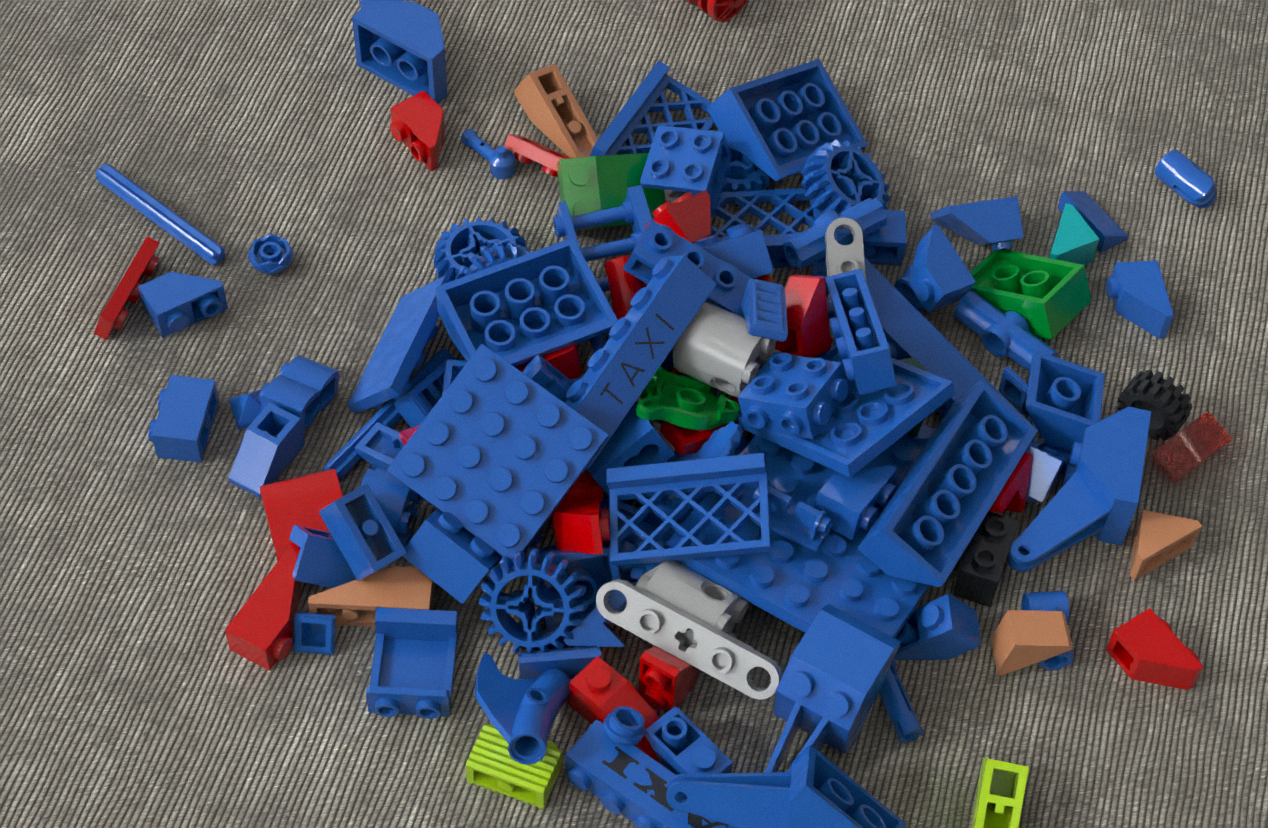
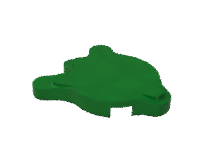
[635,366,741,430]

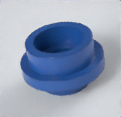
[603,706,645,745]

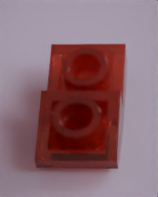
[1151,411,1233,483]

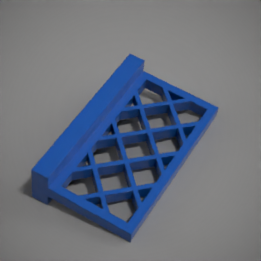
[589,61,715,191]
[679,188,821,268]
[607,453,772,566]

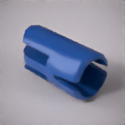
[1155,150,1217,208]

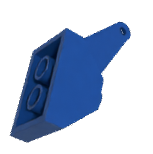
[352,0,447,104]
[1007,407,1151,572]
[764,603,901,773]
[666,745,906,828]

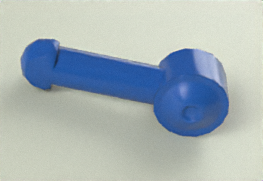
[461,129,516,179]

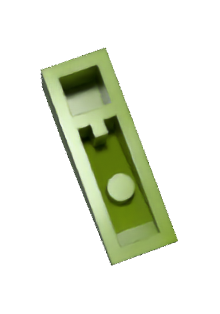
[971,757,1029,828]

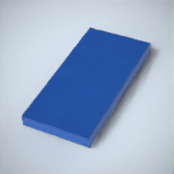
[347,276,451,414]

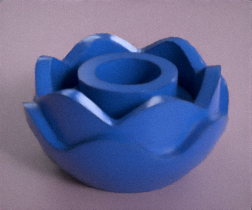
[248,234,293,275]

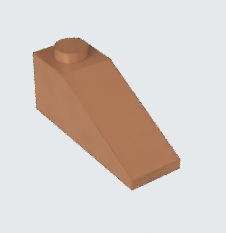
[513,63,598,158]
[308,565,435,627]

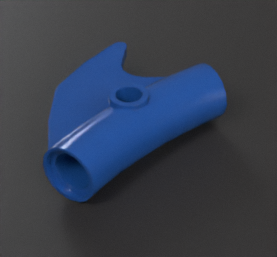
[475,653,571,765]

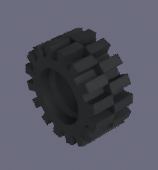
[1117,370,1192,440]

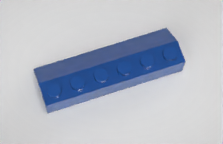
[858,380,1038,587]

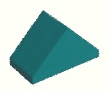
[1049,203,1099,265]

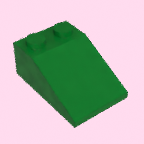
[557,153,666,231]
[968,249,1092,340]

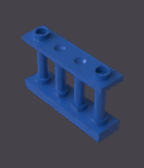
[553,185,652,292]

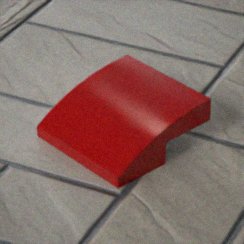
[259,469,343,561]

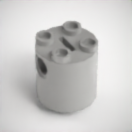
[672,302,781,398]
[635,560,749,648]

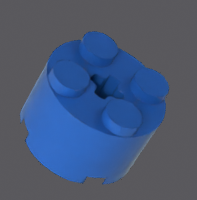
[360,463,423,548]

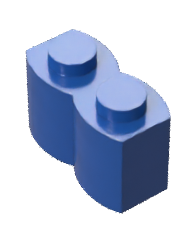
[259,355,339,431]

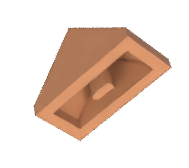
[1130,510,1202,581]
[990,610,1073,676]

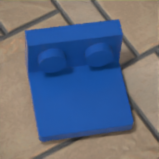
[640,126,732,214]

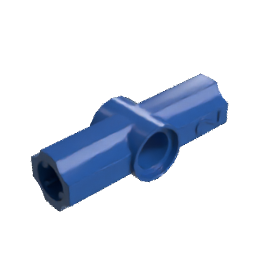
[783,198,888,269]
[953,291,1058,372]

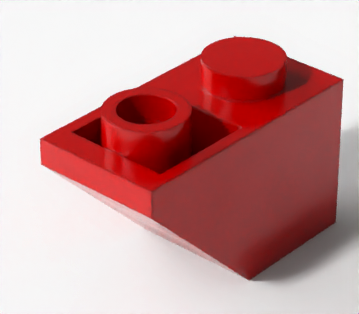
[390,90,445,171]
[645,190,711,243]
[775,274,831,358]
[552,497,610,555]
[1106,608,1204,690]
[638,646,699,713]

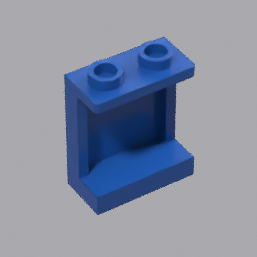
[366,607,459,719]

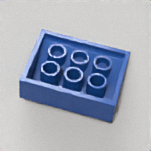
[706,59,868,182]
[436,238,618,367]

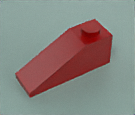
[225,542,302,671]
[569,656,662,765]

